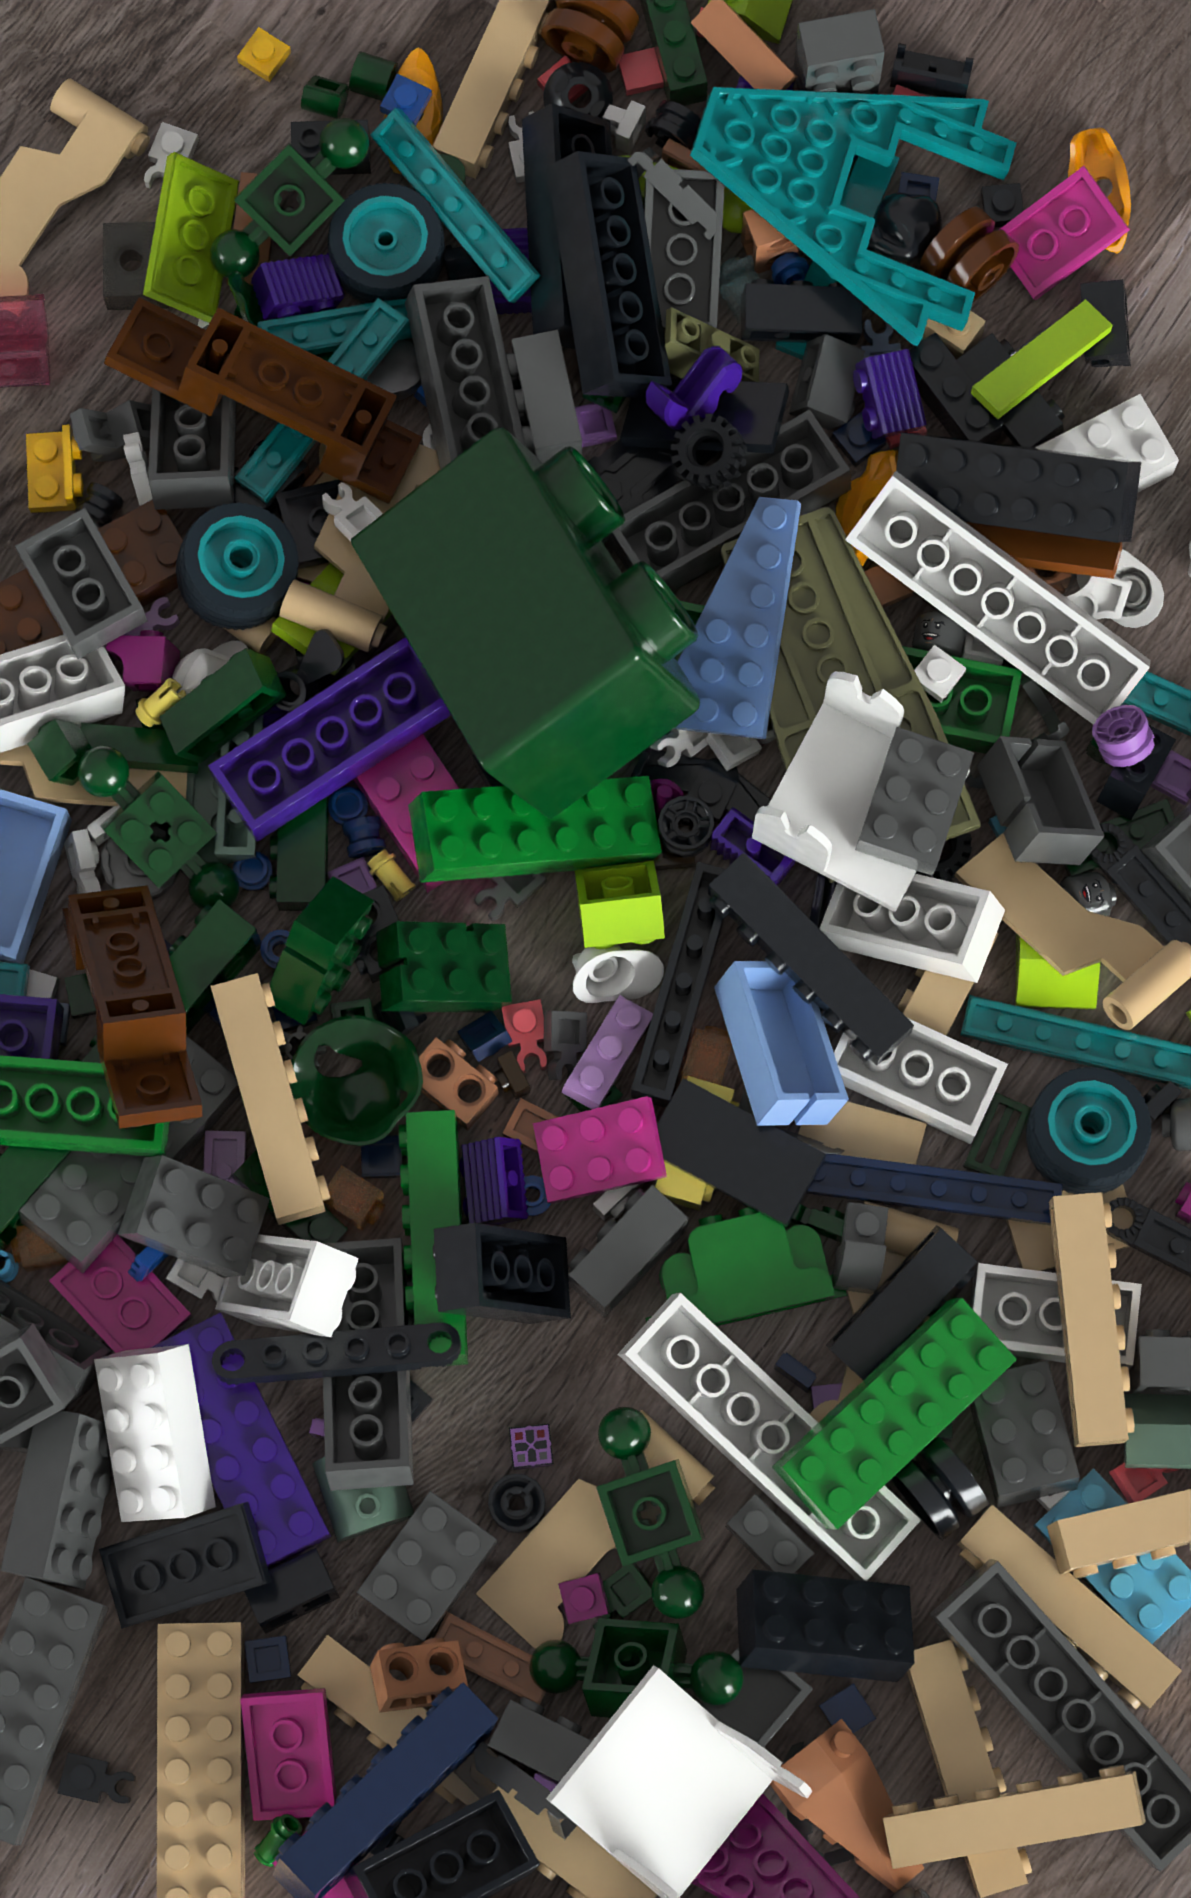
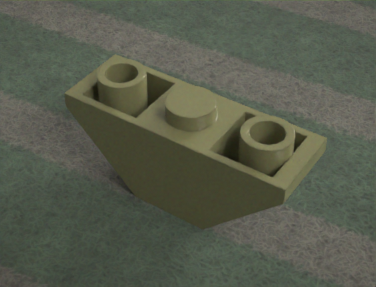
[665,307,760,382]

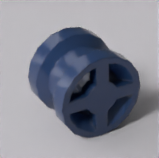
[342,816,387,859]

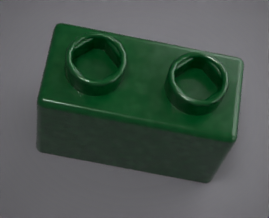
[351,427,700,819]

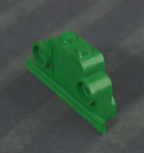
[645,1207,847,1327]

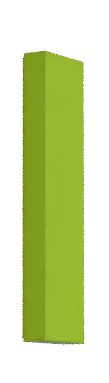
[971,299,1113,419]

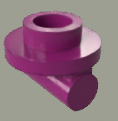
[650,779,683,823]

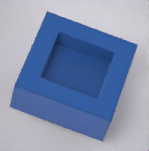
[380,74,432,126]

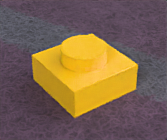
[237,27,291,83]

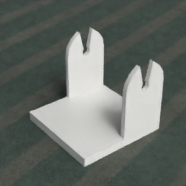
[752,671,970,912]
[546,1665,812,1898]

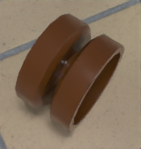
[541,0,639,73]
[920,206,1019,302]

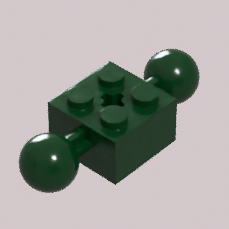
[210,118,369,278]
[78,746,239,910]
[596,1407,705,1619]
[529,1618,744,1718]

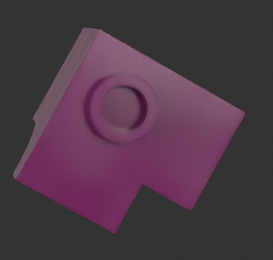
[106,630,181,692]

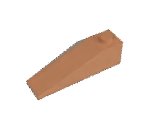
[770,1719,924,1893]

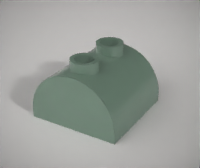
[312,1457,414,1543]

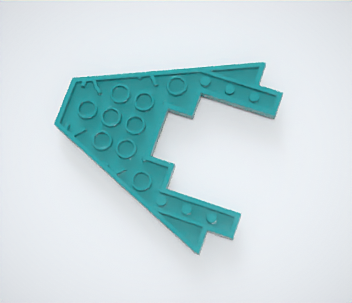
[690,87,1017,346]

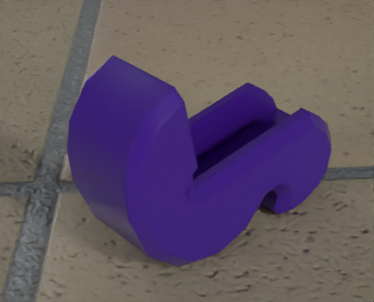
[646,346,743,431]

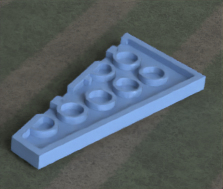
[674,497,801,740]

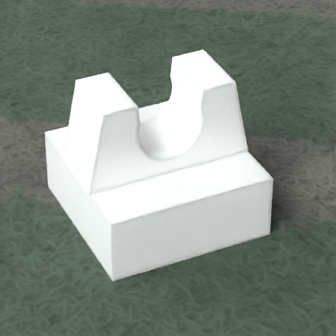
[603,100,646,154]

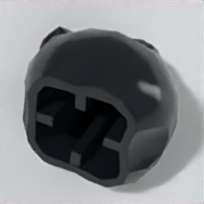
[867,192,942,263]

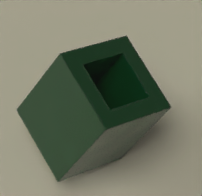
[27,719,92,786]

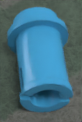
[0,1250,19,1283]

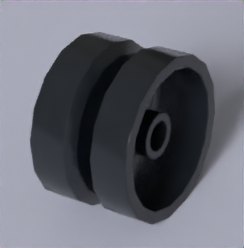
[892,1436,989,1541]

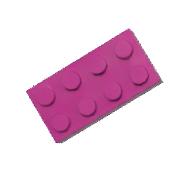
[353,734,459,893]

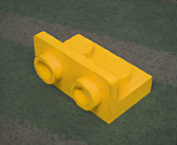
[26,424,83,513]

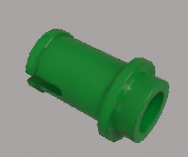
[254,1814,302,1867]

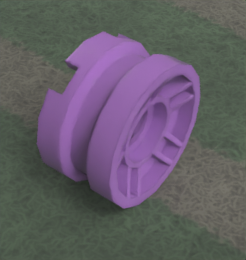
[1092,705,1155,767]

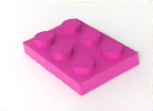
[999,166,1130,300]
[533,1096,667,1204]
[49,1234,192,1353]
[240,1688,337,1821]

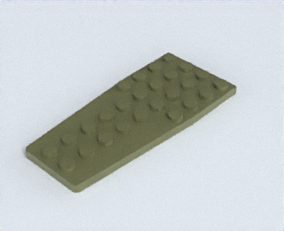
[721,507,981,883]

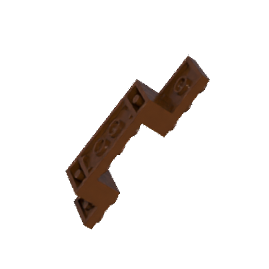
[104,297,423,504]
[62,885,202,1129]

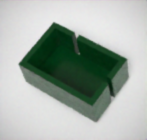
[270,876,374,1025]
[376,921,512,1013]

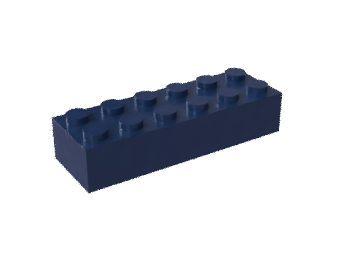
[273,1682,499,1898]

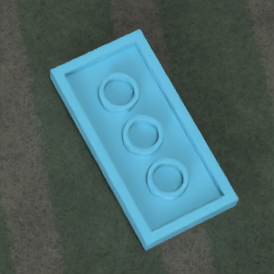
[1033,1468,1191,1644]

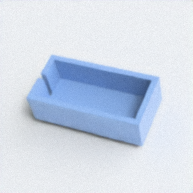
[0,789,72,964]
[714,961,849,1126]

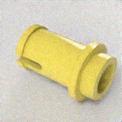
[135,678,186,727]
[367,849,416,902]

